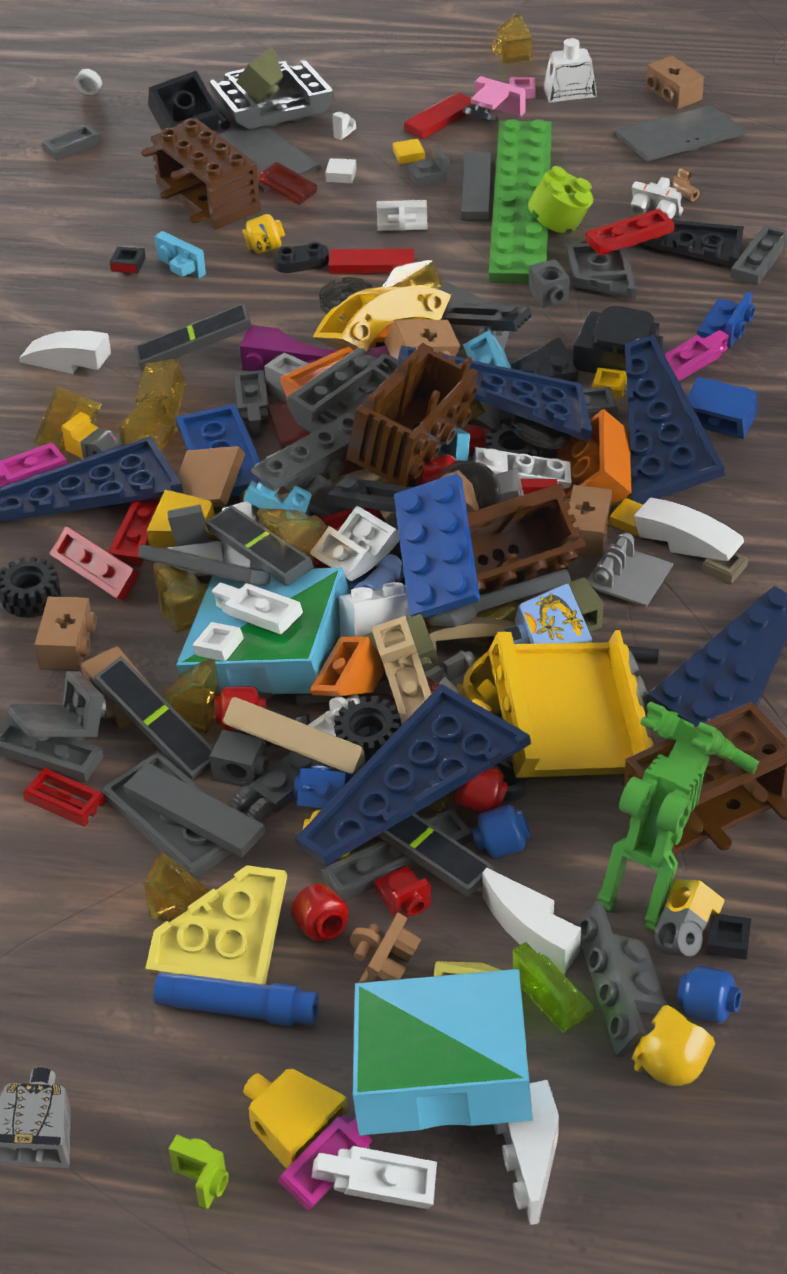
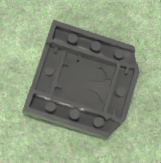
[210,61,335,129]
[287,347,416,474]

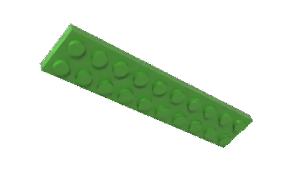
[489,119,552,283]

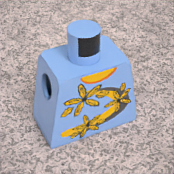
[501,584,592,644]

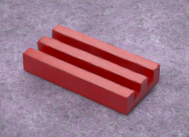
[23,768,106,827]

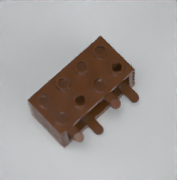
[141,118,261,230]
[346,343,478,486]
[467,483,586,594]
[623,701,787,855]

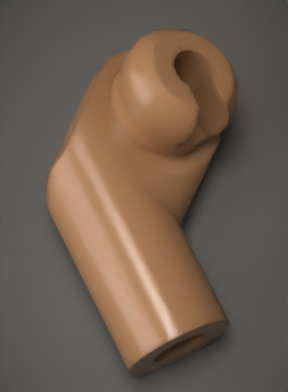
[672,168,700,202]

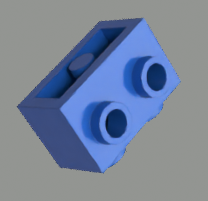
[687,377,758,439]

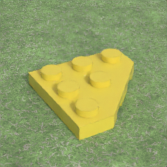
[145,865,287,985]

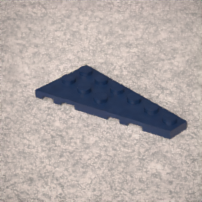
[625,334,725,504]
[398,345,592,442]
[0,436,184,522]
[646,586,787,727]
[295,684,531,866]

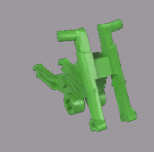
[597,702,760,932]

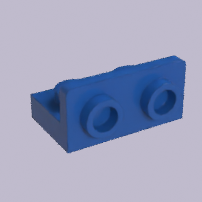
[697,292,755,349]

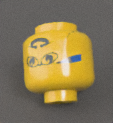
[242,214,285,255]

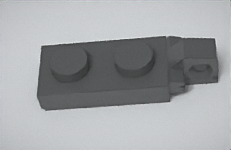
[233,370,269,436]

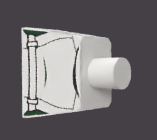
[544,38,597,102]

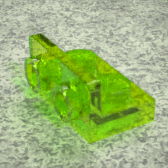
[513,942,594,1033]

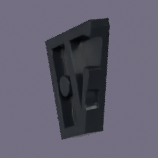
[511,338,578,382]

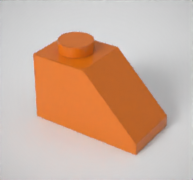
[309,636,385,696]

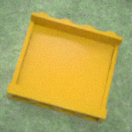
[488,630,654,778]

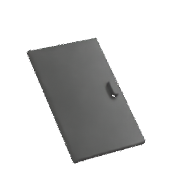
[614,104,745,161]
[218,125,321,192]

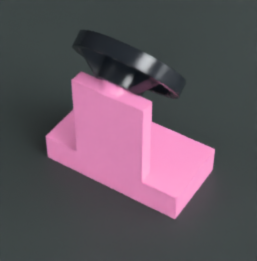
[463,76,525,123]

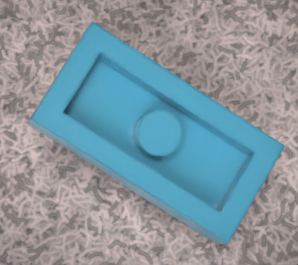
[155,231,206,278]
[243,480,312,530]

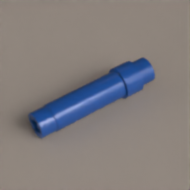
[153,972,319,1027]

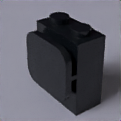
[573,306,663,374]

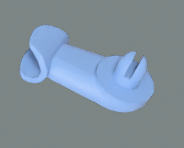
[354,554,404,590]

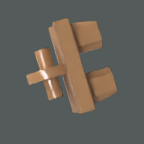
[350,912,421,983]

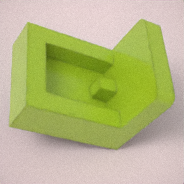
[168,1135,229,1209]

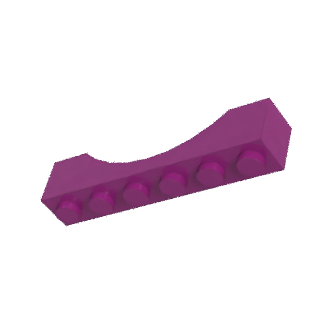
[240,325,391,373]

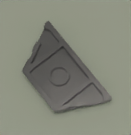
[566,239,636,299]

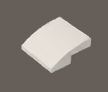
[310,506,400,581]

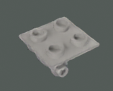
[587,533,673,607]

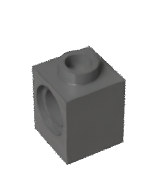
[529,259,570,308]
[210,730,270,787]

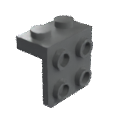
[8,671,106,741]

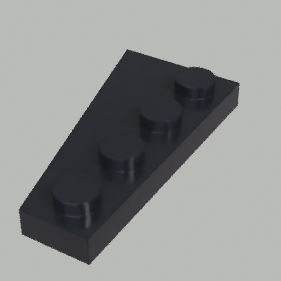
[631,216,744,267]

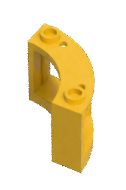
[312,286,451,352]

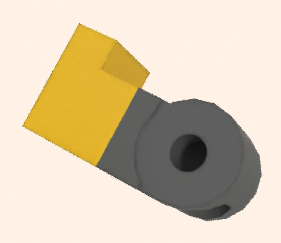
[61,412,123,459]
[655,879,725,957]

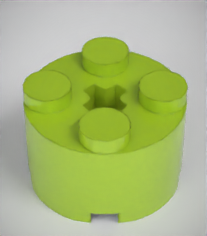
[528,166,593,233]

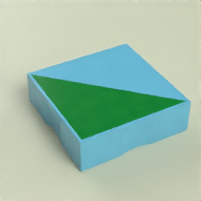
[176,567,351,696]
[353,969,533,1135]

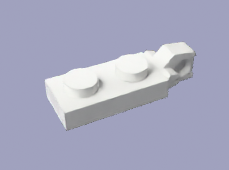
[212,582,303,634]
[312,1146,437,1209]

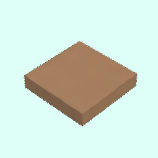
[177,446,245,507]

